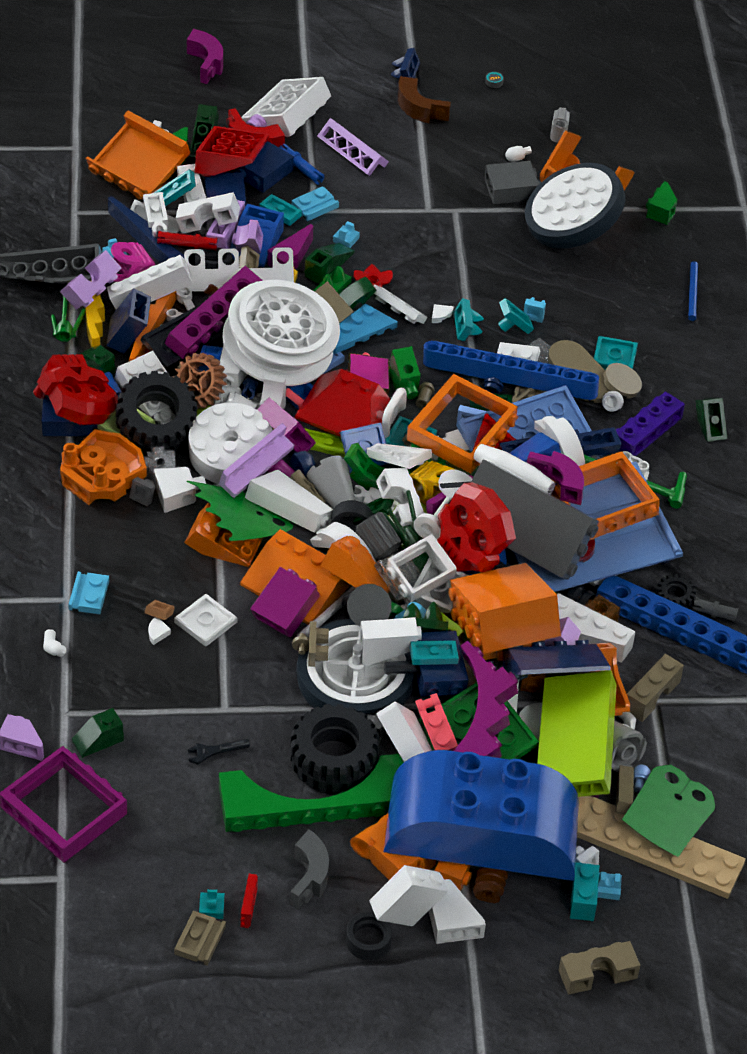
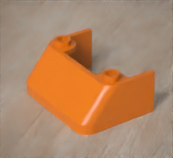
[540,130,635,190]

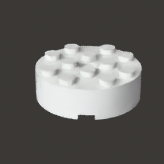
[189,403,273,484]

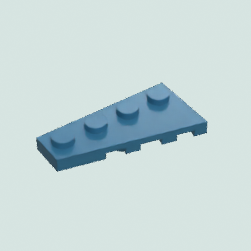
[333,304,398,354]

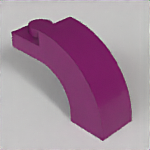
[527,451,584,505]

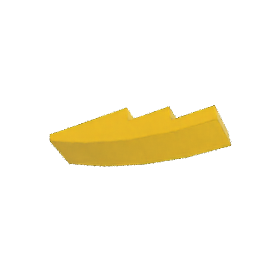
[86,281,105,348]

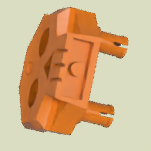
[60,429,147,505]

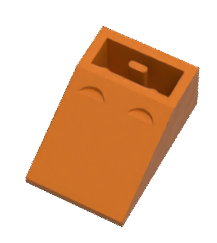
[184,502,263,567]

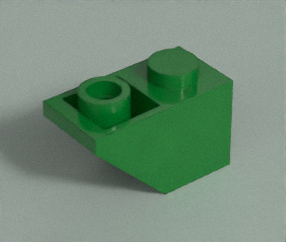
[645,181,677,225]

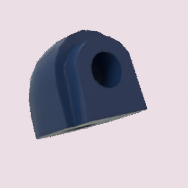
[289,451,316,478]

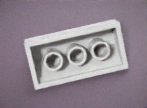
[107,255,193,310]

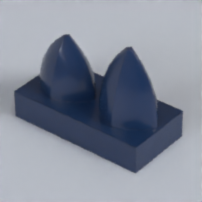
[391,48,420,79]

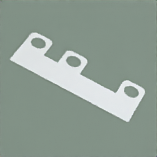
[184,247,294,291]

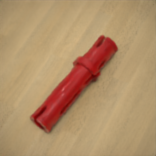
[157,231,218,251]

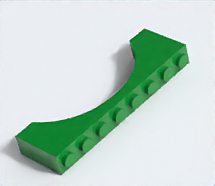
[219,754,404,832]

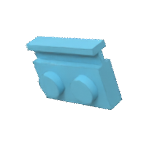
[292,186,339,221]
[68,571,109,614]

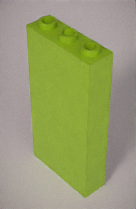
[537,670,617,797]

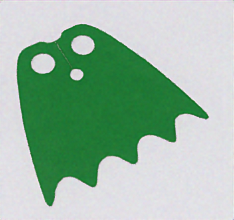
[187,481,293,541]

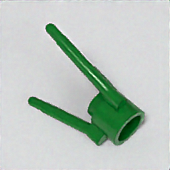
[51,296,86,342]

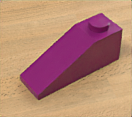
[267,224,313,269]

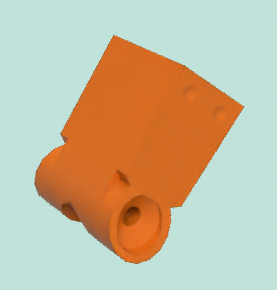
[350,813,436,880]

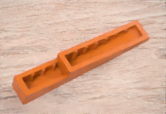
[129,291,177,361]

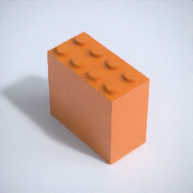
[448,563,561,654]

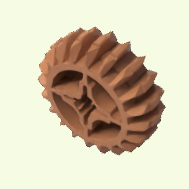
[173,353,227,409]

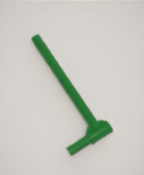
[584,455,687,509]

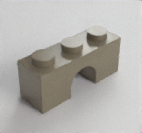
[627,654,684,722]
[559,941,640,995]

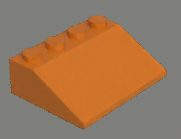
[240,529,350,625]

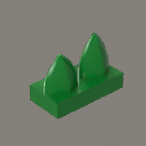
[313,266,352,294]

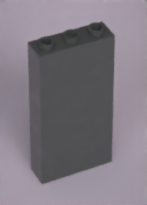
[466,459,599,580]

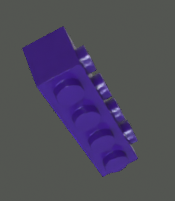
[616,391,685,456]

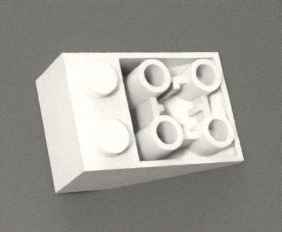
[114,351,170,417]

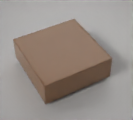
[145,600,174,620]

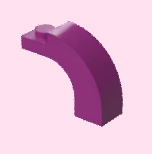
[187,29,223,84]

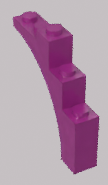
[454,641,518,758]

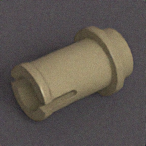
[416,382,435,409]

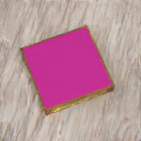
[348,353,390,394]

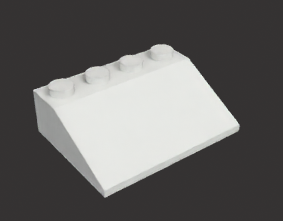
[241,77,331,137]

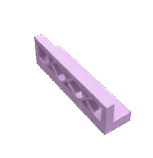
[317,118,389,176]
[219,423,294,498]

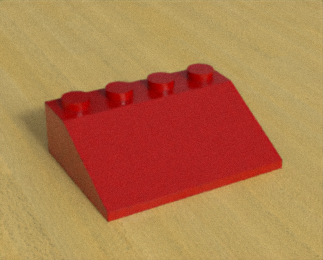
[195,126,270,177]

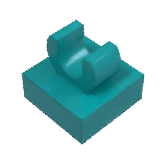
[199,889,225,919]

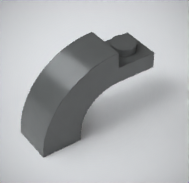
[290,829,329,910]

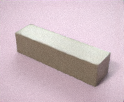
[616,765,634,814]

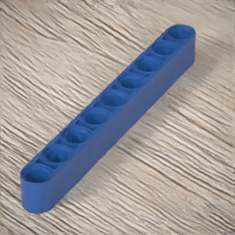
[423,341,599,400]

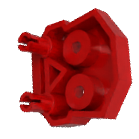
[33,354,118,425]
[437,482,516,572]

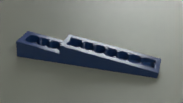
[108,196,184,263]
[499,427,621,456]

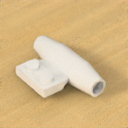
[473,444,555,495]

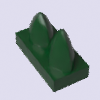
[403,602,448,632]

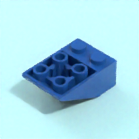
[230,204,284,267]

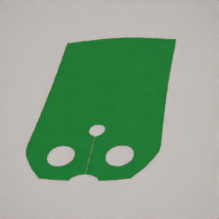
[622,765,715,857]

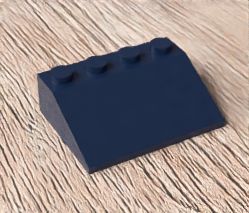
[503,640,611,675]

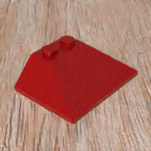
[295,369,391,437]

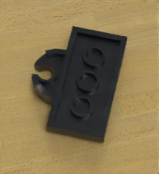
[141,302,224,370]

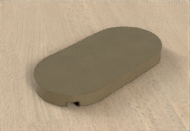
[548,340,609,403]

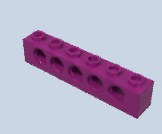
[165,265,263,359]

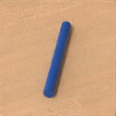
[688,262,698,321]

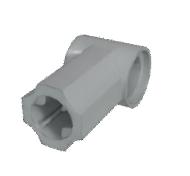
[550,107,570,143]

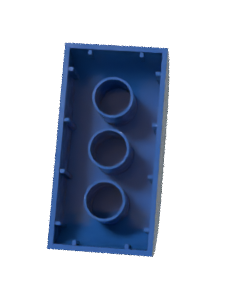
[383,750,579,881]

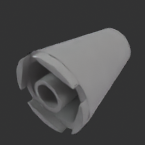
[307,455,355,517]
[612,721,647,772]

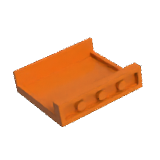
[86,110,190,199]

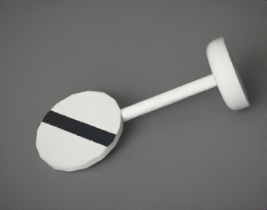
[414,469,472,540]

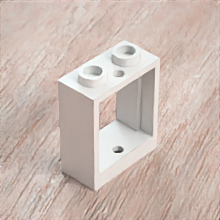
[386,534,457,603]

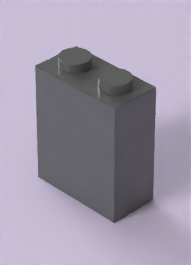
[485,161,541,204]

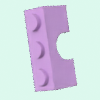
[60,250,121,310]

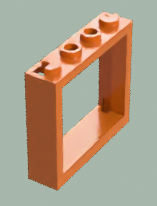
[407,374,518,474]
[551,451,660,540]

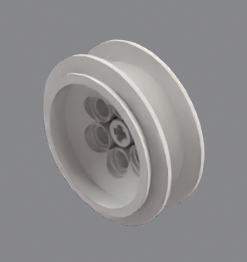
[222,280,340,386]

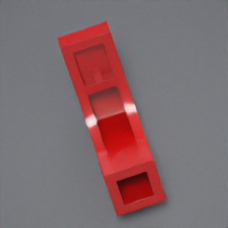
[226,108,285,148]

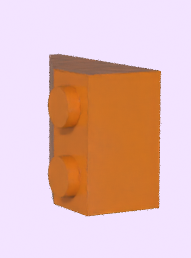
[320,536,392,593]

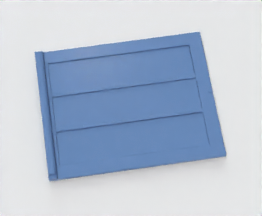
[512,461,683,592]

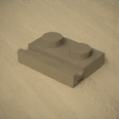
[174,911,226,966]

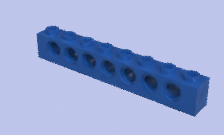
[595,575,747,674]

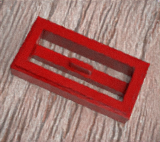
[240,873,258,928]

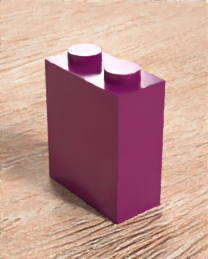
[250,567,320,638]

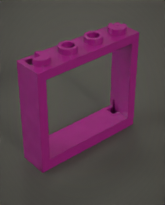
[0,746,127,863]

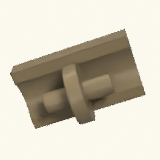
[292,621,329,667]

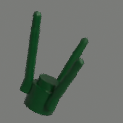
[383,490,420,547]

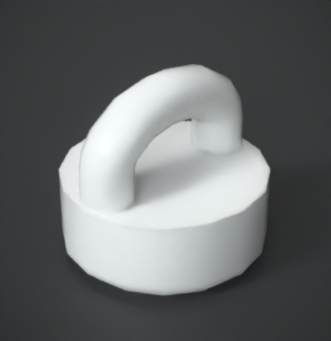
[602,391,624,412]

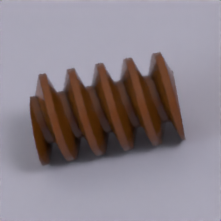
[473,867,509,904]

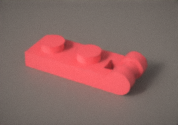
[415,693,458,751]

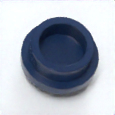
[483,377,504,394]

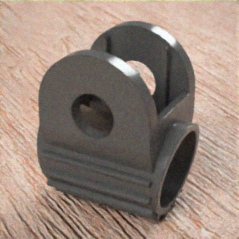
[355,512,401,561]

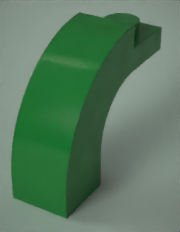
[343,443,412,491]

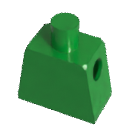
[388,346,420,399]

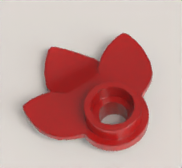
[353,264,393,287]

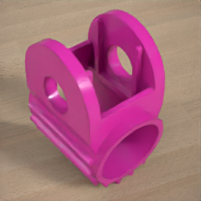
[111,242,155,282]

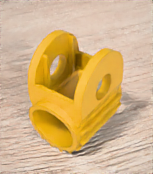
[409,461,455,505]

